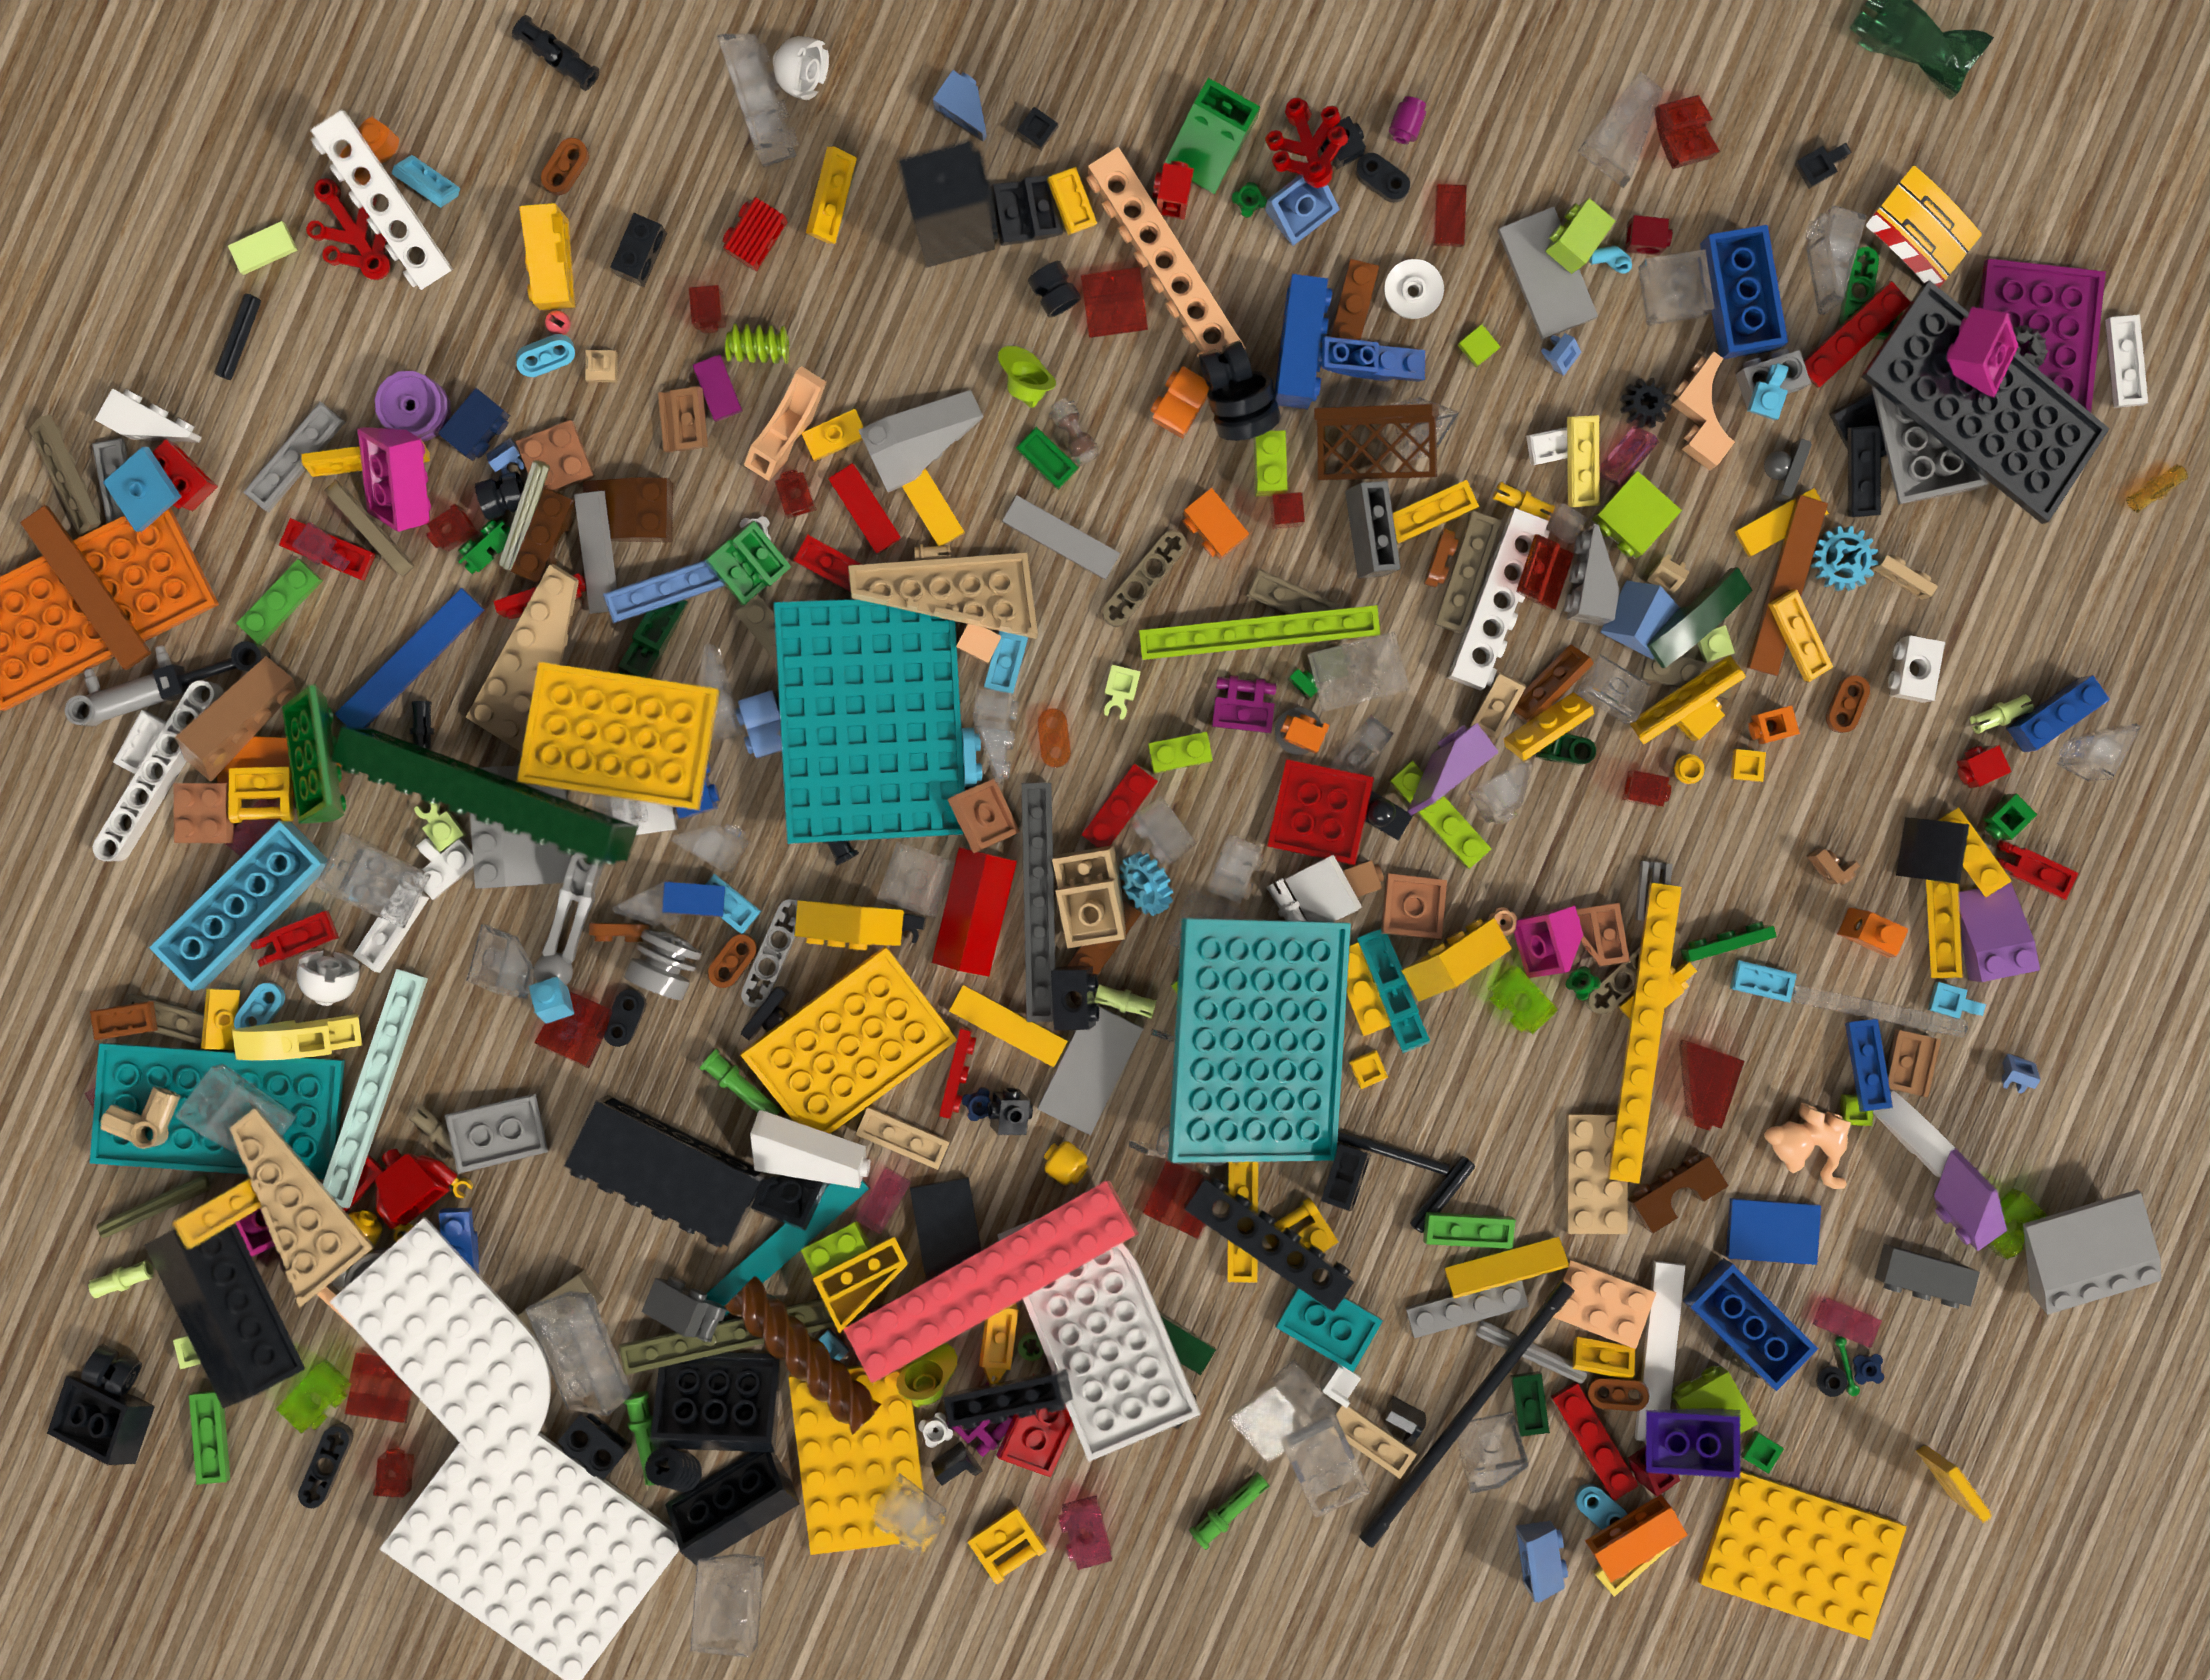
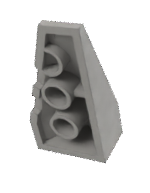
[859,390,983,493]

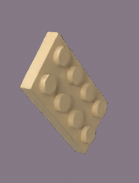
[1566,1113,1628,1234]

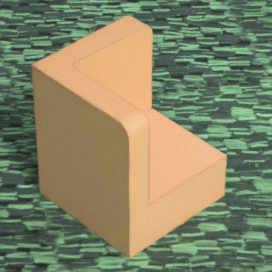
[956,624,1001,665]

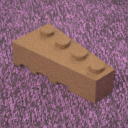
[175,656,296,782]

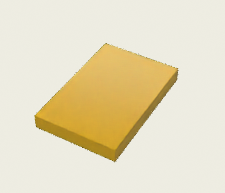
[1916,1445,1992,1523]

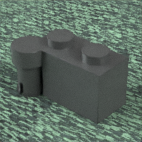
[641,1276,727,1342]

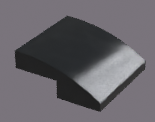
[991,175,1063,246]
[1829,390,1887,457]
[1896,817,1969,884]

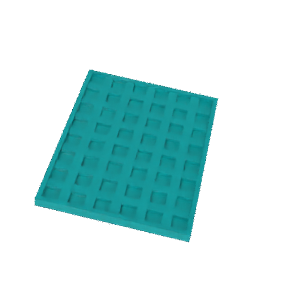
[773,599,965,844]

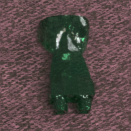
[1849,0,1994,100]

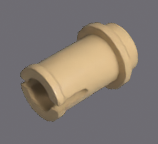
[914,544,951,561]

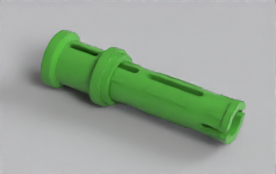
[699,1048,782,1115]
[622,1391,657,1486]
[1189,1472,1270,1550]

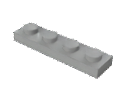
[1405,1280,1529,1338]

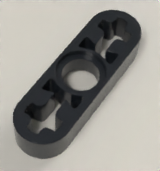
[298,1423,353,1509]

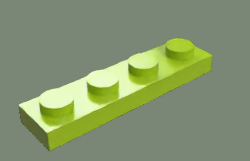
[1389,761,1491,869]

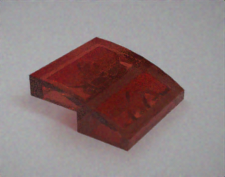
[1655,95,1720,169]
[1081,267,1148,338]
[1516,534,1574,610]
[534,991,612,1069]
[1143,1159,1217,1239]
[345,1353,412,1424]

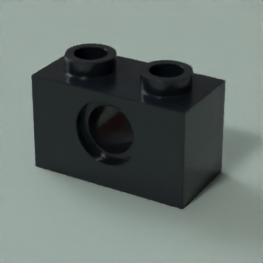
[1051,966,1100,1030]

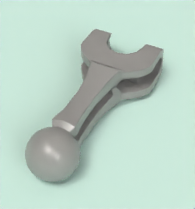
[534,852,604,985]

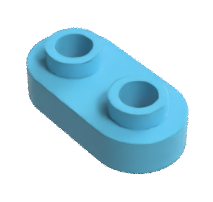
[516,334,575,377]
[961,727,982,787]
[234,982,285,1029]
[1574,1483,1628,1530]

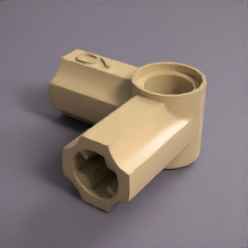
[100,1087,181,1149]

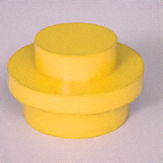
[1674,754,1705,784]

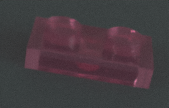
[1600,425,1659,487]
[225,799,282,857]
[855,1167,911,1235]
[1813,1296,1882,1348]

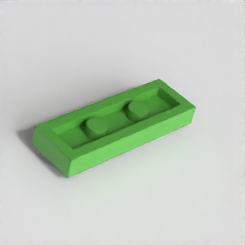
[236,559,323,645]
[1423,1212,1516,1249]
[189,1391,230,1485]

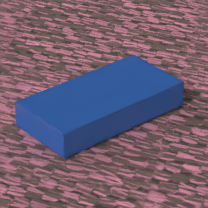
[662,882,725,917]

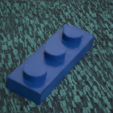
[1845,1019,1893,1112]

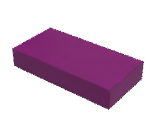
[693,354,743,422]

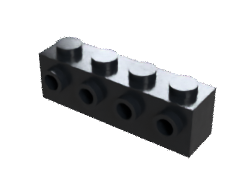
[943,1369,1073,1430]

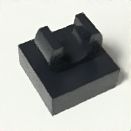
[901,913,927,943]

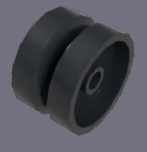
[1207,371,1281,441]

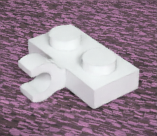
[413,838,474,900]

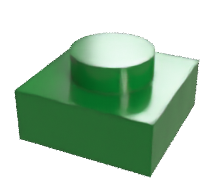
[1288,669,1319,700]
[1741,1431,1784,1474]

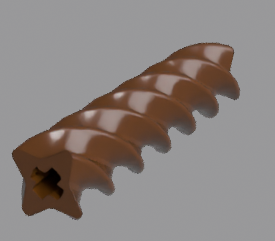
[724,1276,881,1435]

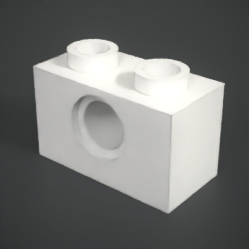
[1888,636,1945,703]

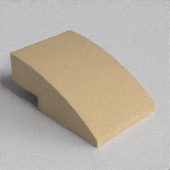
[1052,845,1126,948]

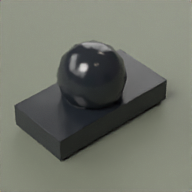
[1365,791,1414,841]
[741,986,790,1040]

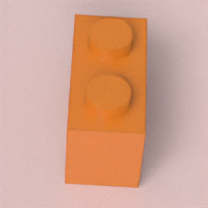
[1183,488,1249,560]

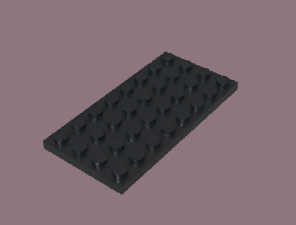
[1860,280,2110,524]

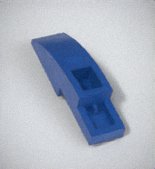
[1322,337,1425,382]
[439,1208,479,1274]

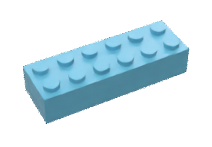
[149,821,332,991]

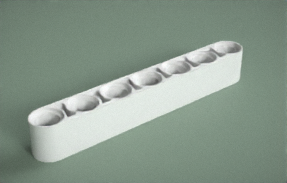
[93,680,224,861]

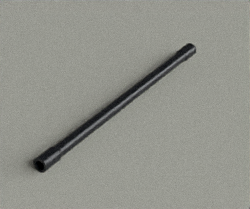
[1359,1280,1575,1548]

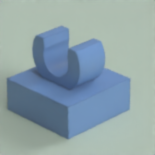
[1541,333,1581,376]
[486,438,524,475]
[2002,1054,2041,1093]

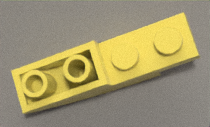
[232,1014,362,1060]

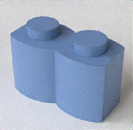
[735,690,782,758]

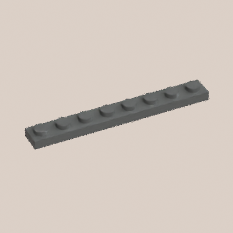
[1022,783,1055,1022]

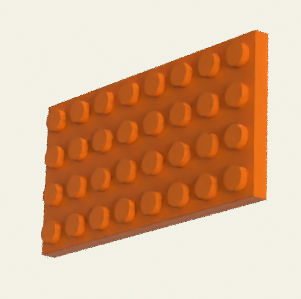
[0,507,219,711]

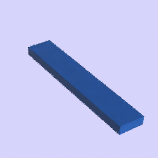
[335,588,485,728]

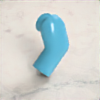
[1589,246,1632,274]

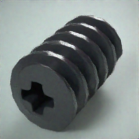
[645,1447,702,1492]

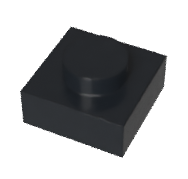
[1017,107,1058,151]

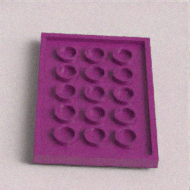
[1979,259,2106,413]

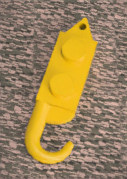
[979,1303,1019,1384]

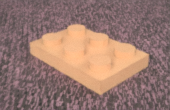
[1553,1259,1656,1349]

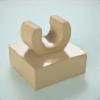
[585,350,618,382]
[1647,554,1689,595]

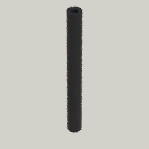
[1338,1129,1450,1175]

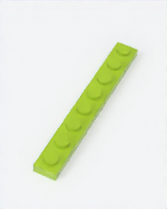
[1139,605,1380,660]

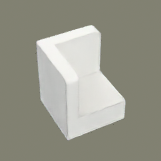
[1319,1362,1361,1408]

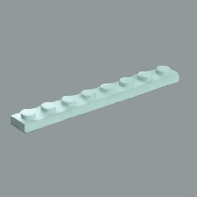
[323,969,428,1208]

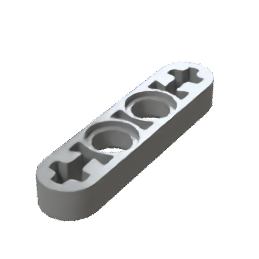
[741,899,797,1008]

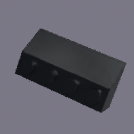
[665,1452,800,1566]

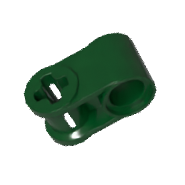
[1535,733,1596,766]

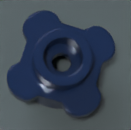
[962,1087,991,1121]
[1853,1354,1884,1385]

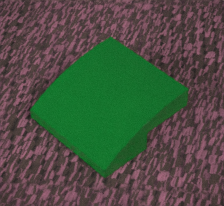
[704,521,792,605]

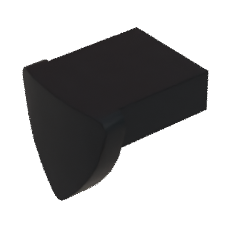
[1386,1396,1426,1447]
[931,1441,983,1486]

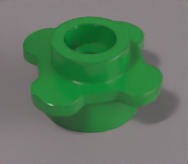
[1231,182,1267,218]
[1566,966,1601,1001]

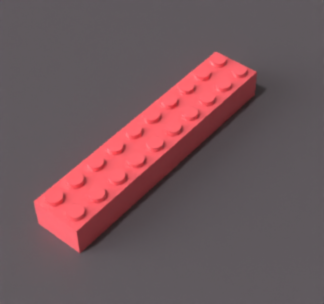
[843,1181,1139,1383]

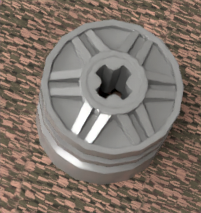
[624,929,702,1000]

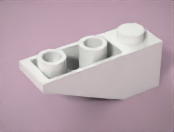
[95,389,202,442]

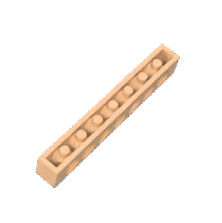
[1086,147,1246,358]

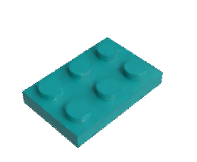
[1275,1278,1383,1372]

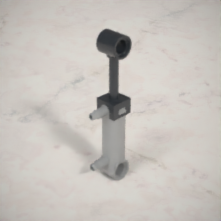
[65,641,271,727]

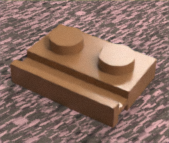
[658,386,708,453]
[1886,1029,1941,1097]

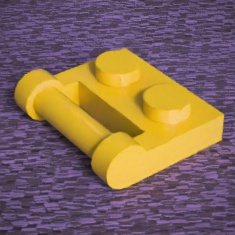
[228,767,295,823]
[1265,1197,1339,1265]
[967,1506,1047,1585]

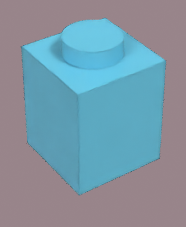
[529,977,575,1024]

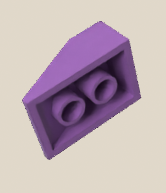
[1407,723,1499,815]
[1959,882,2040,982]
[1934,1148,2007,1251]

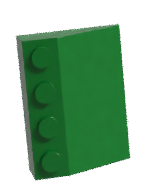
[282,685,346,824]

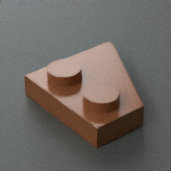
[1576,903,1630,967]

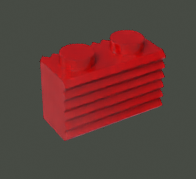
[722,197,788,272]

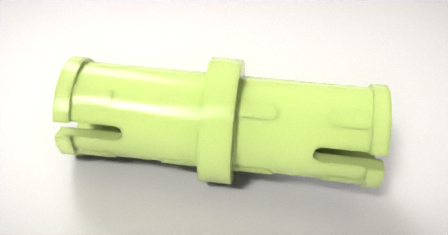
[1970,694,2034,734]
[1095,984,1157,1019]
[88,1260,154,1298]

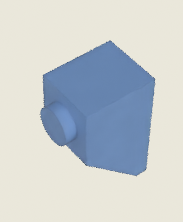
[933,70,987,142]

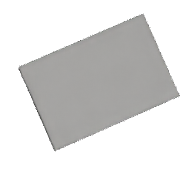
[445,1094,548,1174]

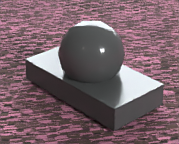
[1764,438,1812,502]

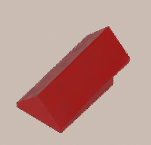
[932,847,1017,977]

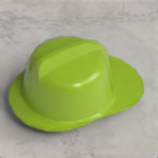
[998,346,1056,408]
[896,1343,958,1408]

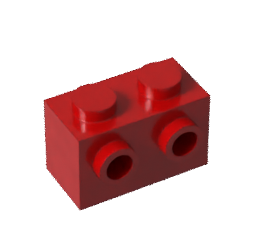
[1153,161,1194,220]
[152,439,218,511]

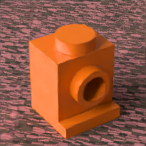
[1748,705,1800,745]
[1280,714,1329,754]

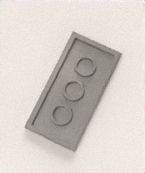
[1498,207,1598,340]
[1037,1006,1144,1136]

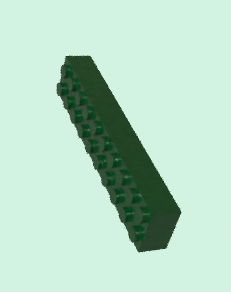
[331,726,638,866]

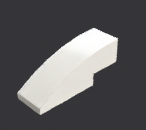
[1873,1089,1955,1178]

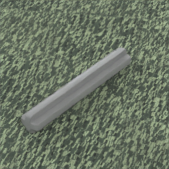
[1476,1321,1588,1383]

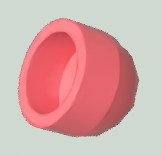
[545,311,571,335]

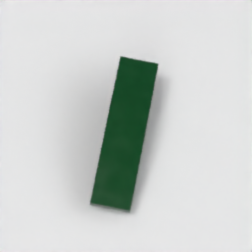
[1647,567,1753,668]
[616,600,688,679]
[1158,1310,1216,1375]

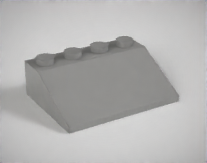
[1872,387,1988,504]
[470,766,571,889]
[2023,1190,2162,1315]

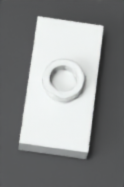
[1526,427,1567,465]
[113,710,167,774]

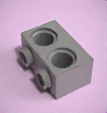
[1735,349,1811,408]

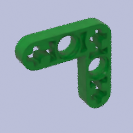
[1839,247,1904,340]

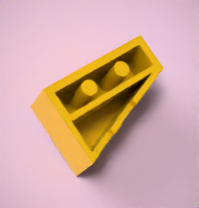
[519,203,575,310]
[794,900,904,950]
[1401,918,1512,1001]
[813,1236,908,1333]

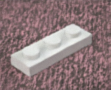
[2105,315,2148,408]
[353,881,429,973]

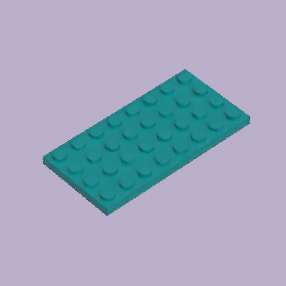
[89,1043,345,1180]

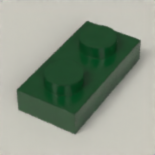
[1510,1371,1550,1437]

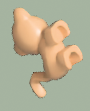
[1764,1103,1851,1189]

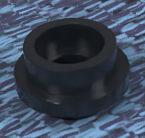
[1816,1366,1847,1397]

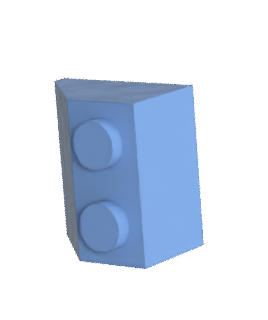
[1515,1521,1568,1603]

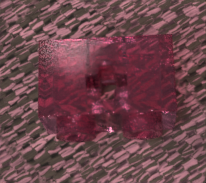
[1058,1495,1112,1570]

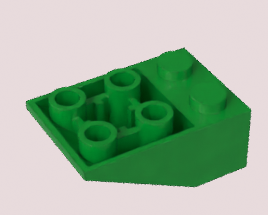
[1163,77,1260,195]

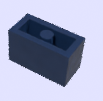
[438,388,510,461]

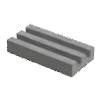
[1635,861,1673,921]

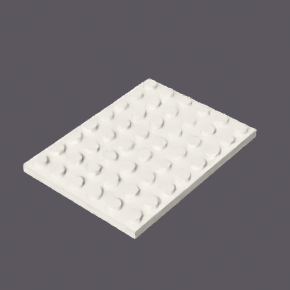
[380,1432,679,1680]

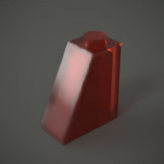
[1679,1040,1745,1131]

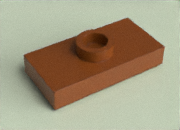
[90,1001,158,1041]

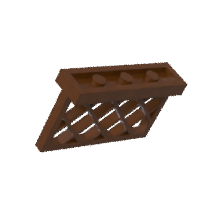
[1314,404,1439,480]

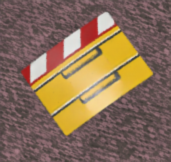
[1866,166,1982,288]

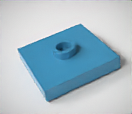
[103,447,181,532]

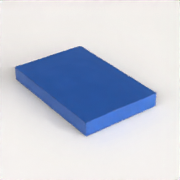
[1726,1198,1821,1265]

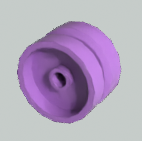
[375,371,451,441]

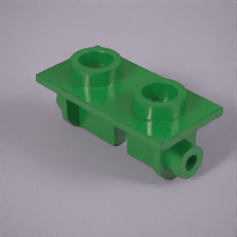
[457,517,510,574]

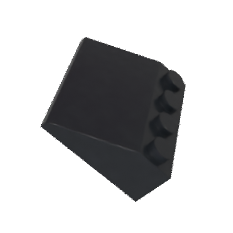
[650,1352,780,1453]

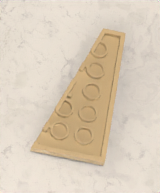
[848,553,1038,639]
[466,564,579,752]
[230,1108,375,1308]

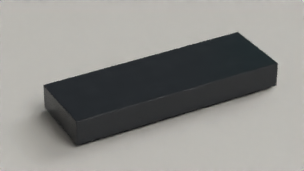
[1848,425,1881,517]

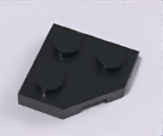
[751,1175,828,1231]

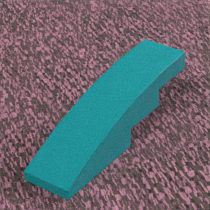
[1357,929,1430,1054]

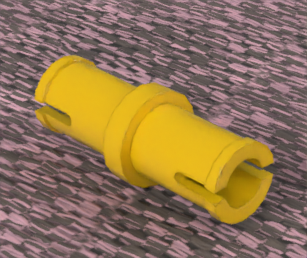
[1492,481,1555,521]

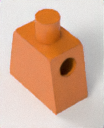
[1837,908,1909,958]

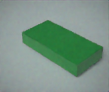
[1016,426,1079,490]

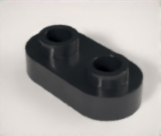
[1355,153,1410,203]
[603,989,647,1047]

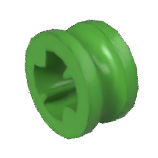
[1018,1332,1044,1361]

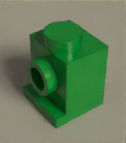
[1983,793,2037,840]

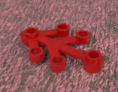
[1265,98,1348,188]
[306,178,393,280]

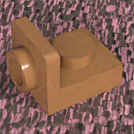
[1806,849,1860,885]

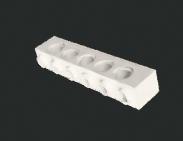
[311,110,453,290]
[1447,508,1550,690]

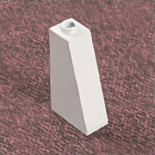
[751,1110,871,1188]

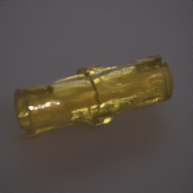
[2126,464,2188,513]

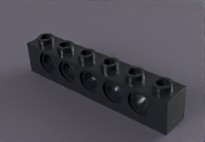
[1183,1176,1354,1312]

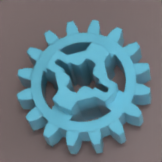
[1811,526,1878,591]
[1119,851,1173,916]

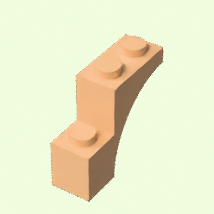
[1671,352,1735,471]
[744,366,826,481]

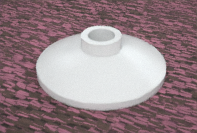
[1384,259,1444,319]

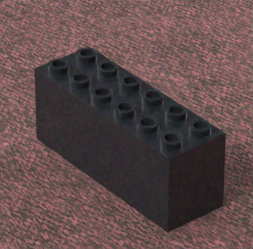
[897,140,999,268]
[564,1095,768,1247]
[145,1223,305,1408]

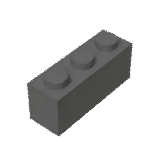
[1345,481,1401,579]
[1875,1244,1980,1309]

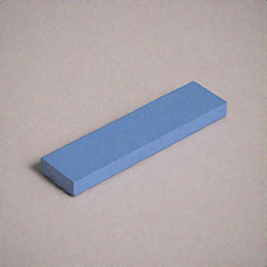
[603,560,725,624]

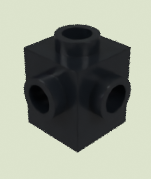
[1320,116,1366,169]
[988,1088,1033,1135]

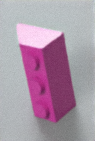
[357,427,431,532]

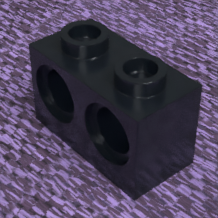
[610,213,667,287]
[1321,1144,1371,1211]
[558,1407,632,1480]

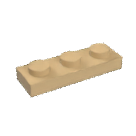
[856,1106,950,1170]
[1325,1404,1417,1479]

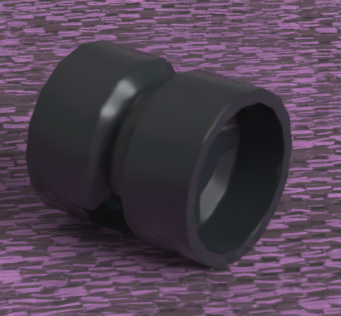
[1028,261,1081,318]
[1199,340,1252,392]
[475,471,524,520]
[81,1344,142,1398]

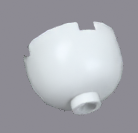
[773,36,829,100]
[297,951,360,1006]

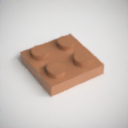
[516,420,595,498]
[948,778,1020,853]
[173,783,234,843]
[1381,873,1447,940]

